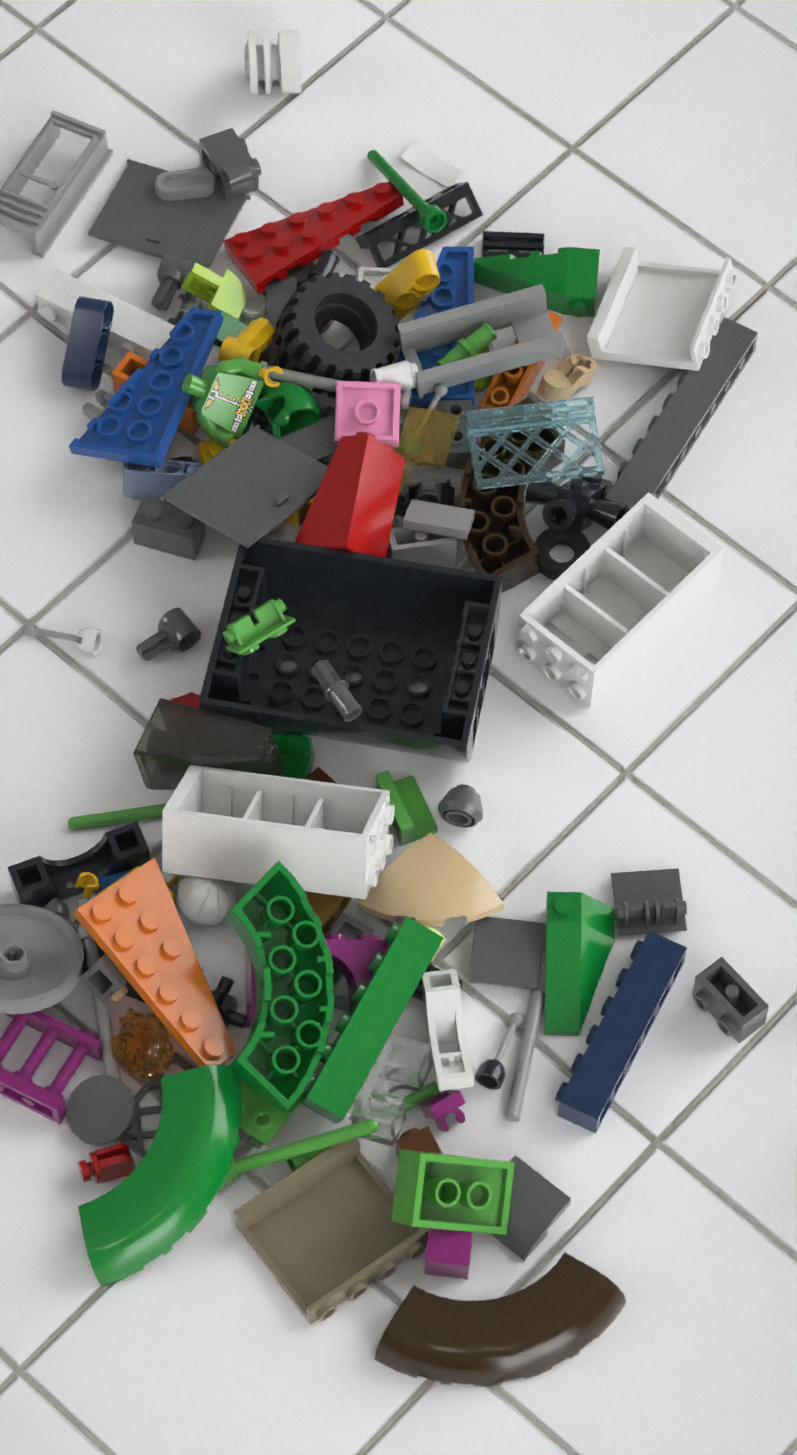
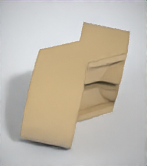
[538,354,598,402]

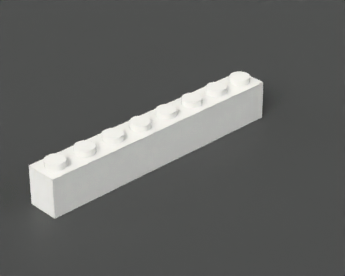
[36,269,220,378]

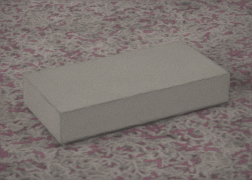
[403,499,474,540]

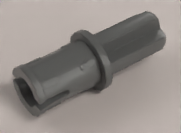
[311,660,363,722]

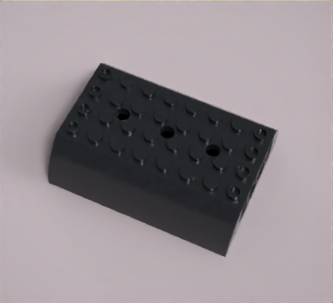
[198,537,503,762]

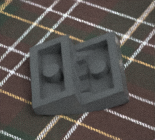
[468,917,545,990]
[490,1155,571,1261]

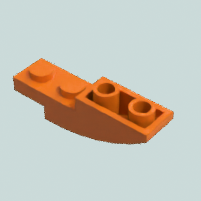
[479,311,562,416]

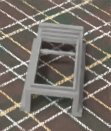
[0,110,113,258]
[397,284,566,398]

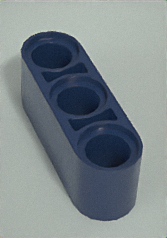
[61,296,114,391]

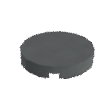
[66,1075,137,1147]

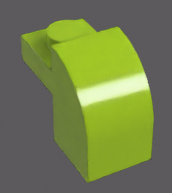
[181,263,246,319]

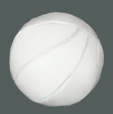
[177,875,238,926]

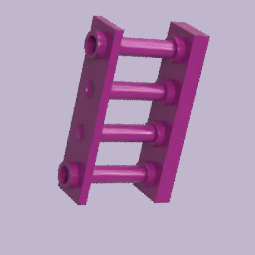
[0,1011,103,1124]

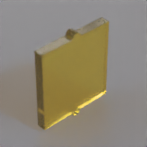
[395,406,461,468]

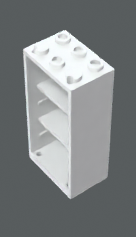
[516,492,724,707]
[162,765,395,899]

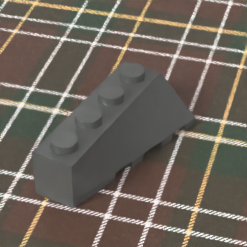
[394,466,462,517]

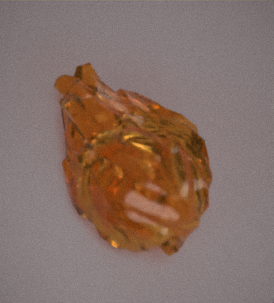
[111,1008,175,1080]

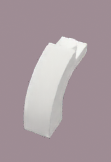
[422,969,474,1091]

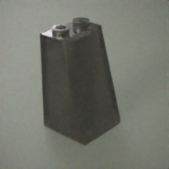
[133,698,283,790]

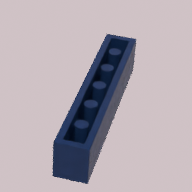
[555,931,687,1133]

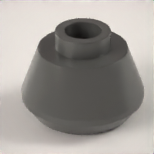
[438,784,483,828]

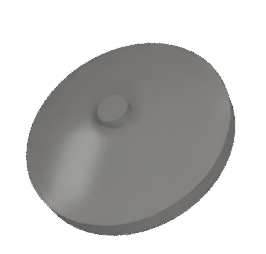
[0,904,84,1014]

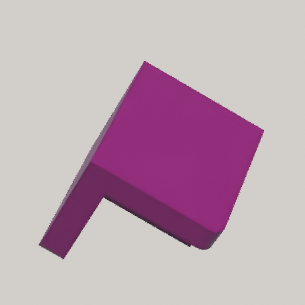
[425,1228,473,1279]

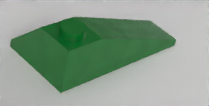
[544,892,614,1036]

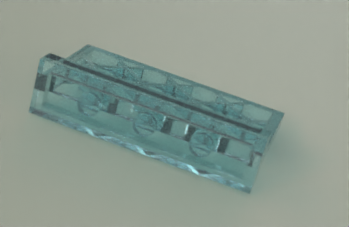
[465,396,605,490]

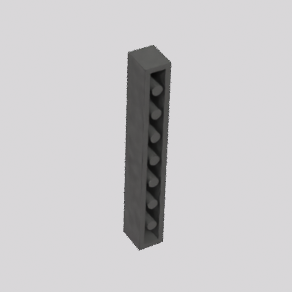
[602,317,758,513]

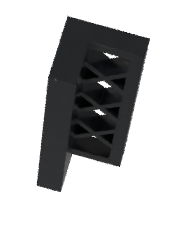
[356,182,483,268]

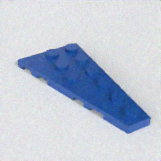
[396,247,474,406]
[69,307,224,468]

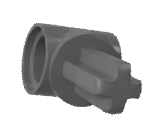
[151,252,195,311]
[136,608,201,661]

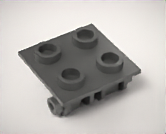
[611,868,687,936]

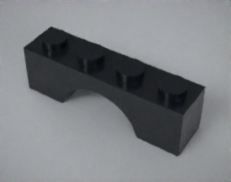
[8,821,151,908]

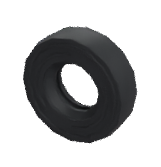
[535,528,590,580]

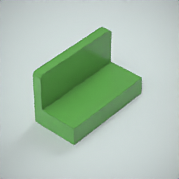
[375,771,438,846]

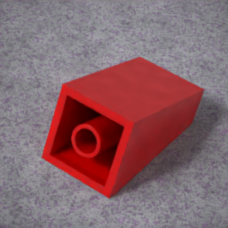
[294,432,405,557]

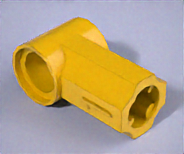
[218,317,276,363]

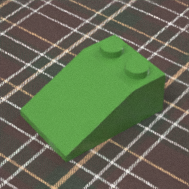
[391,1149,515,1235]

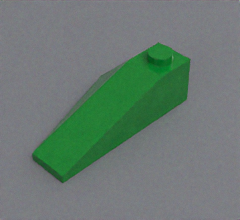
[474,247,600,317]

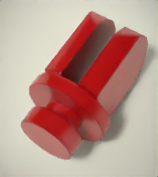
[78,1143,135,1184]

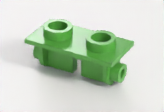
[223,599,296,655]

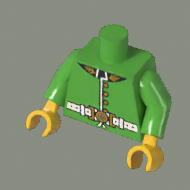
[182,357,283,448]

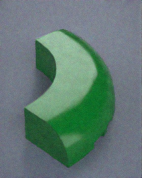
[224,861,334,1111]
[78,1065,242,1287]

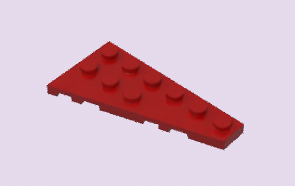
[223,181,404,295]

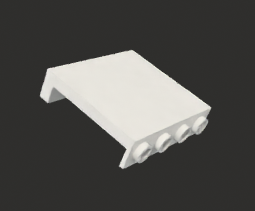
[586,247,737,371]

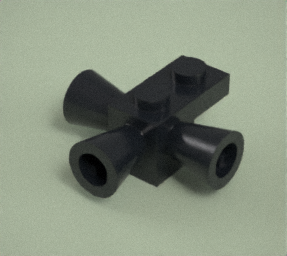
[525,471,627,533]

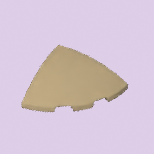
[358,833,504,926]

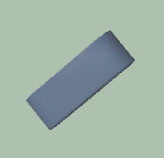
[123,460,205,503]

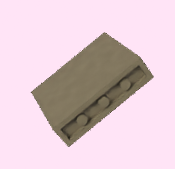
[234,1138,428,1325]

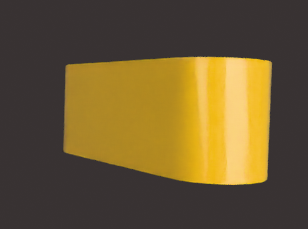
[373,249,440,321]

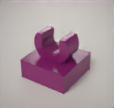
[420,1090,466,1132]

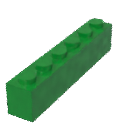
[300,916,443,1125]

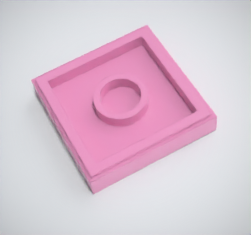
[334,381,401,447]

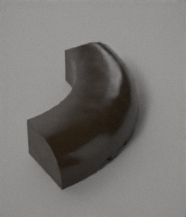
[459,396,565,592]
[375,1252,626,1386]

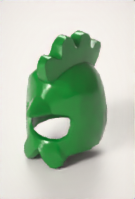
[256,379,321,438]

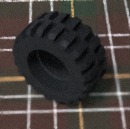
[274,273,400,398]

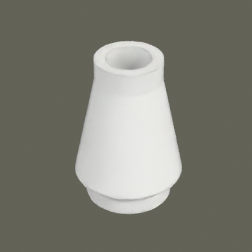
[370,360,419,391]

